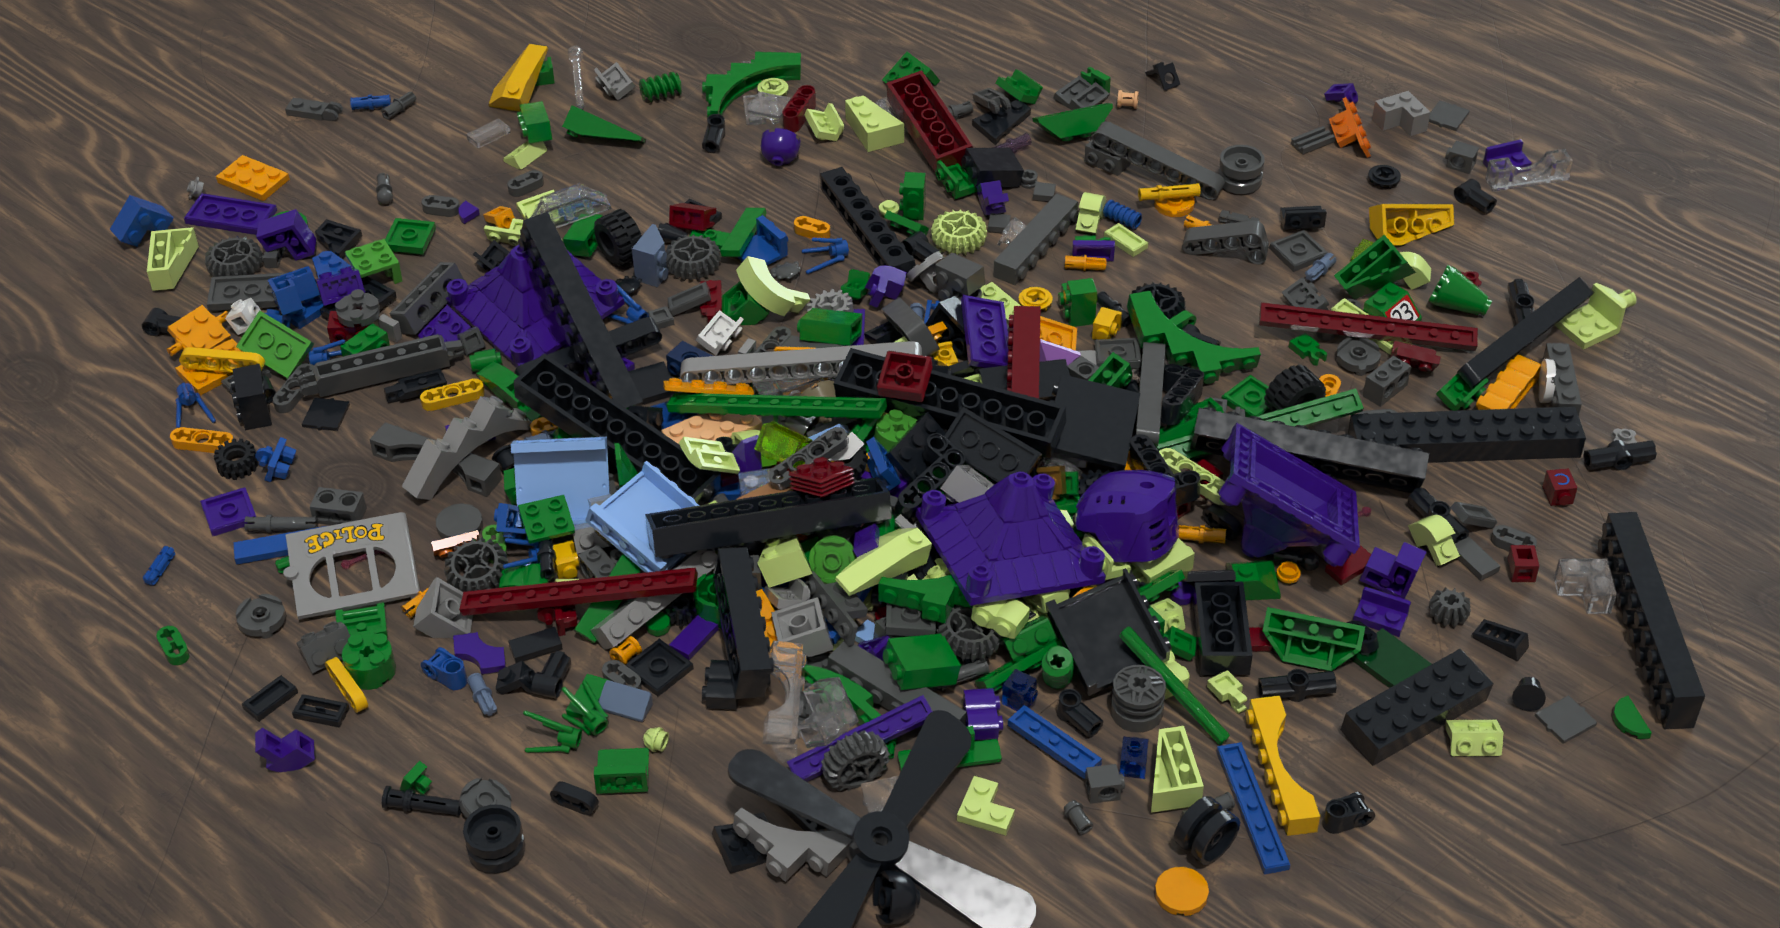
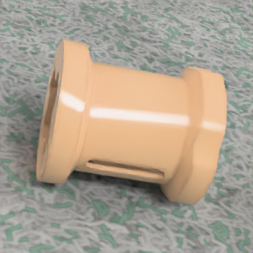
[1117,90,1139,109]

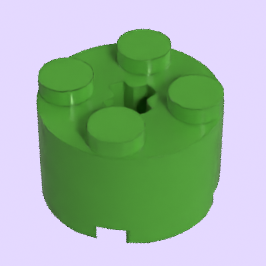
[874,409,917,451]

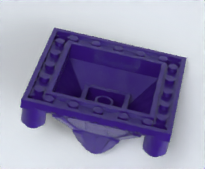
[446,245,625,368]
[1218,422,1360,567]
[916,472,1106,606]

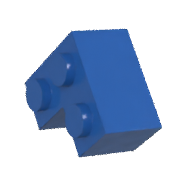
[110,195,174,247]
[268,266,320,315]

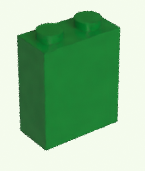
[797,308,863,346]
[883,633,961,690]

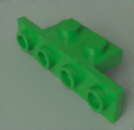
[898,726,1002,770]

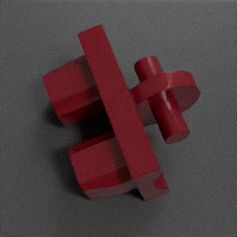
[537,604,578,636]

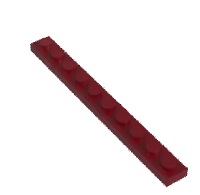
[1259,302,1478,351]
[459,567,698,616]

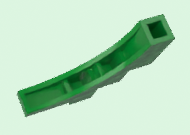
[702,52,801,118]
[1127,291,1261,384]
[878,575,974,624]

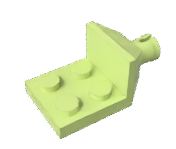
[1555,283,1637,350]

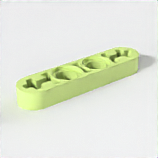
[1159,448,1226,505]

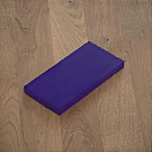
[184,193,277,235]
[961,295,1008,368]

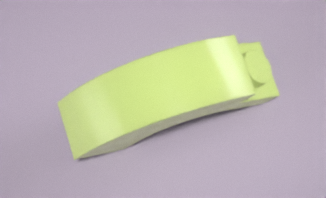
[736,256,810,316]

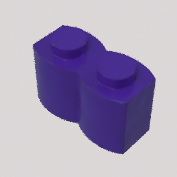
[963,688,1003,740]

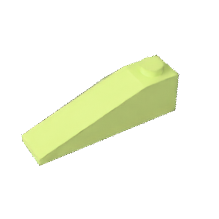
[835,528,932,596]

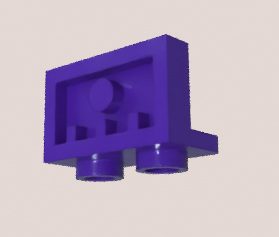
[1483,139,1532,177]
[315,266,365,306]
[1353,587,1411,637]

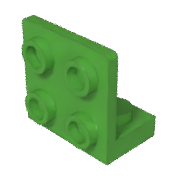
[345,239,402,284]

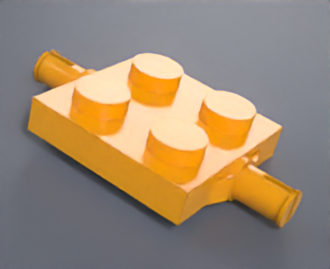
[167,305,231,356]

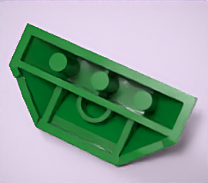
[1032,103,1113,141]
[1263,607,1365,671]

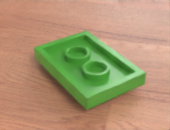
[236,311,314,378]

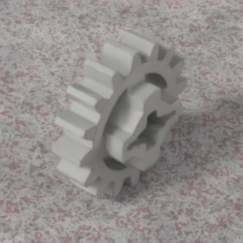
[807,289,854,312]

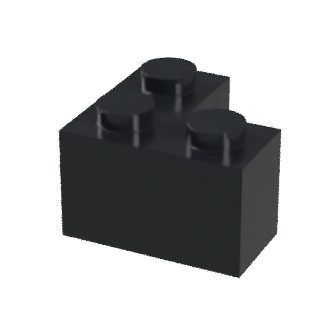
[230,364,272,431]

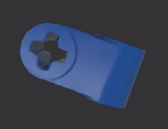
[420,647,468,690]

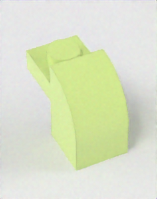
[1075,192,1107,235]
[1400,252,1431,290]
[1408,515,1460,566]

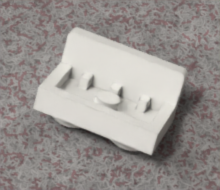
[695,310,744,356]

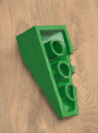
[562,105,646,143]

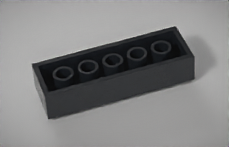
[713,547,774,699]
[1340,649,1494,766]

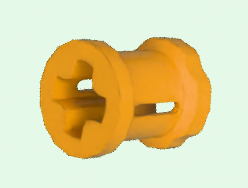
[609,636,642,665]

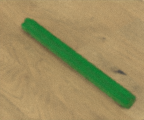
[1119,627,1230,745]

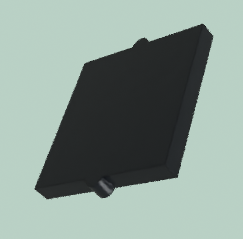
[302,398,350,431]

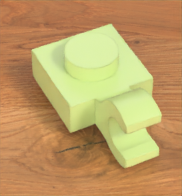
[1207,670,1247,714]

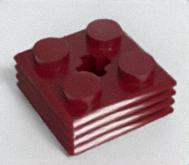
[877,351,933,402]
[788,457,855,498]

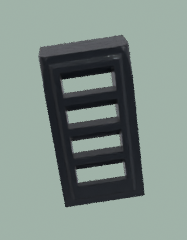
[1472,619,1529,661]

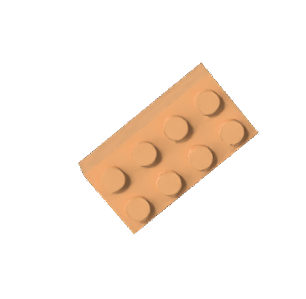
[661,413,763,445]

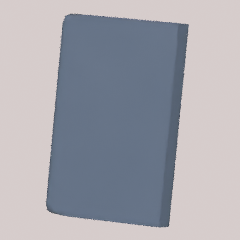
[599,680,653,722]

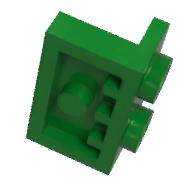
[995,69,1043,104]

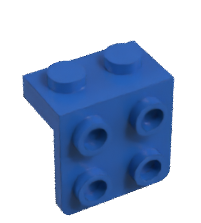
[738,215,788,265]
[494,503,527,539]

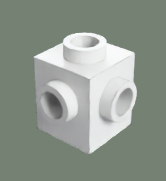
[225,298,261,335]

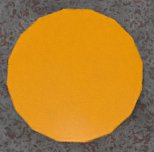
[1154,196,1195,217]
[1155,867,1209,916]

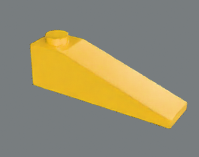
[488,44,548,111]
[1369,204,1454,246]

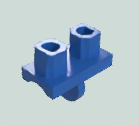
[255,437,297,482]

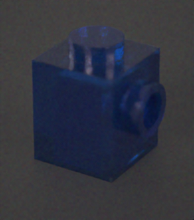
[1002,669,1038,711]
[1119,736,1149,779]

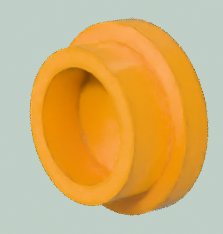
[1276,561,1301,584]

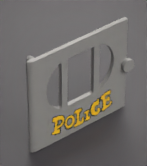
[283,512,420,619]

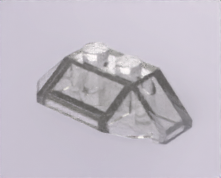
[530,183,612,228]

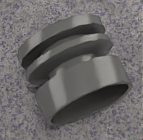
[1111,665,1166,732]

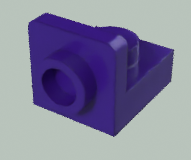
[1324,83,1358,109]

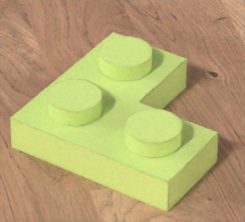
[957,776,1015,835]

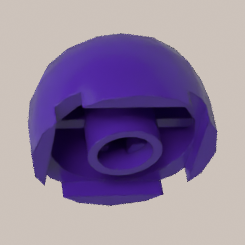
[760,128,801,166]

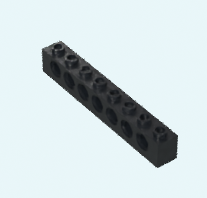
[820,167,915,279]

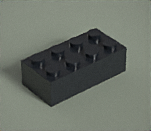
[1193,582,1253,675]

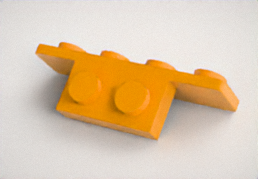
[663,378,754,395]

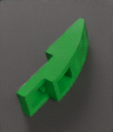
[476,362,543,421]
[802,665,881,725]

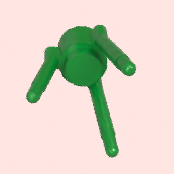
[562,680,609,736]
[523,710,582,753]

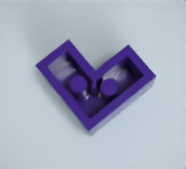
[256,209,316,261]
[1359,542,1426,599]

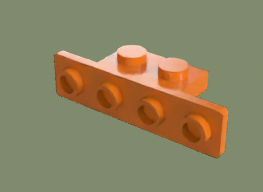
[1329,97,1372,158]

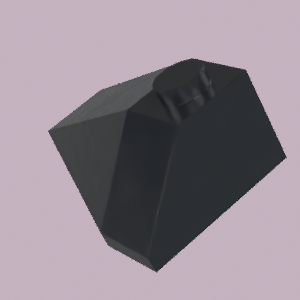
[926,296,976,370]

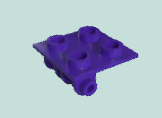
[417,305,472,342]

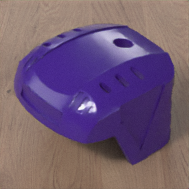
[1075,470,1179,562]

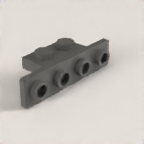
[805,571,868,646]

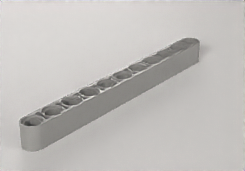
[680,341,922,385]

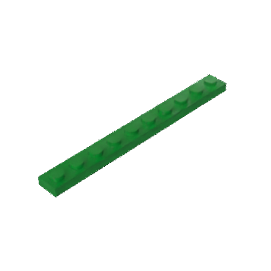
[1155,388,1364,460]
[666,393,887,420]
[974,570,1185,691]

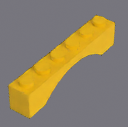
[1245,696,1320,836]

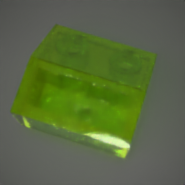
[755,421,812,468]

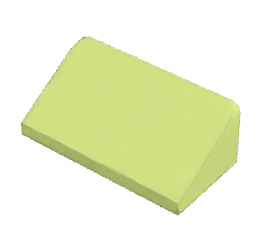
[503,140,547,169]

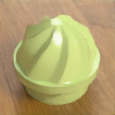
[643,727,669,752]

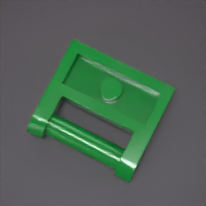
[335,602,388,638]

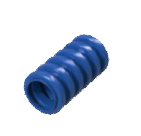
[1103,200,1142,230]

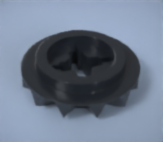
[1368,165,1401,188]

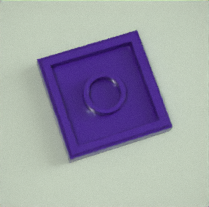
[200,487,256,537]

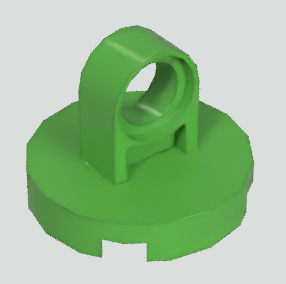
[809,535,857,583]

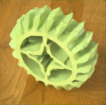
[931,209,987,255]

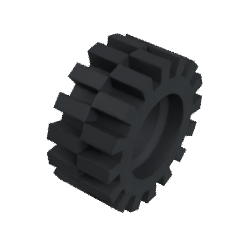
[214,438,259,480]

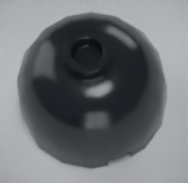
[873,870,921,925]

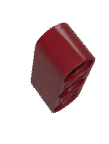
[782,85,816,133]

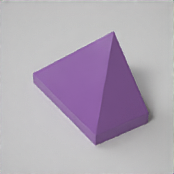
[1040,339,1081,365]

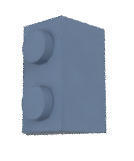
[632,224,668,287]

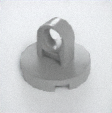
[906,251,945,293]

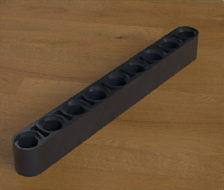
[1457,277,1594,389]

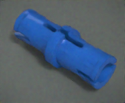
[350,94,391,110]

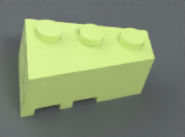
[845,96,904,152]
[147,227,199,291]
[757,535,812,588]
[1151,726,1204,813]

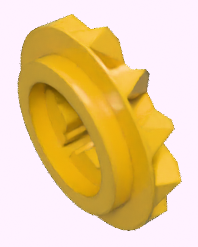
[1019,287,1053,311]

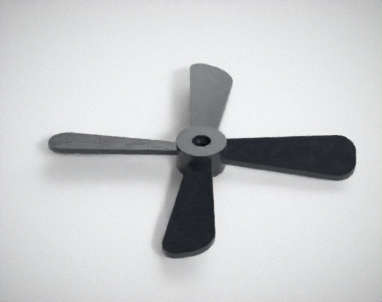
[728,710,1036,928]

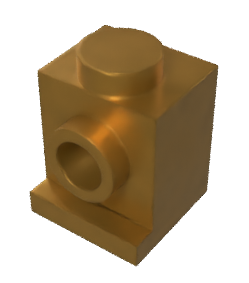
[1037,466,1067,499]

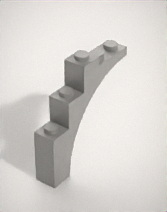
[402,396,532,500]
[733,807,883,882]

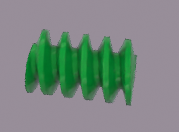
[639,72,682,102]
[1042,646,1073,689]

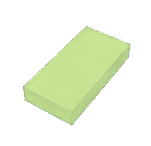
[1104,223,1148,257]

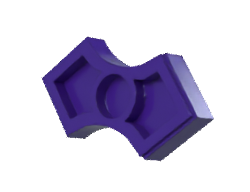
[453,632,506,674]

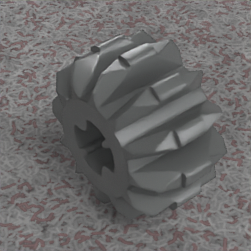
[1429,587,1471,628]

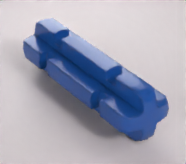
[143,546,175,586]

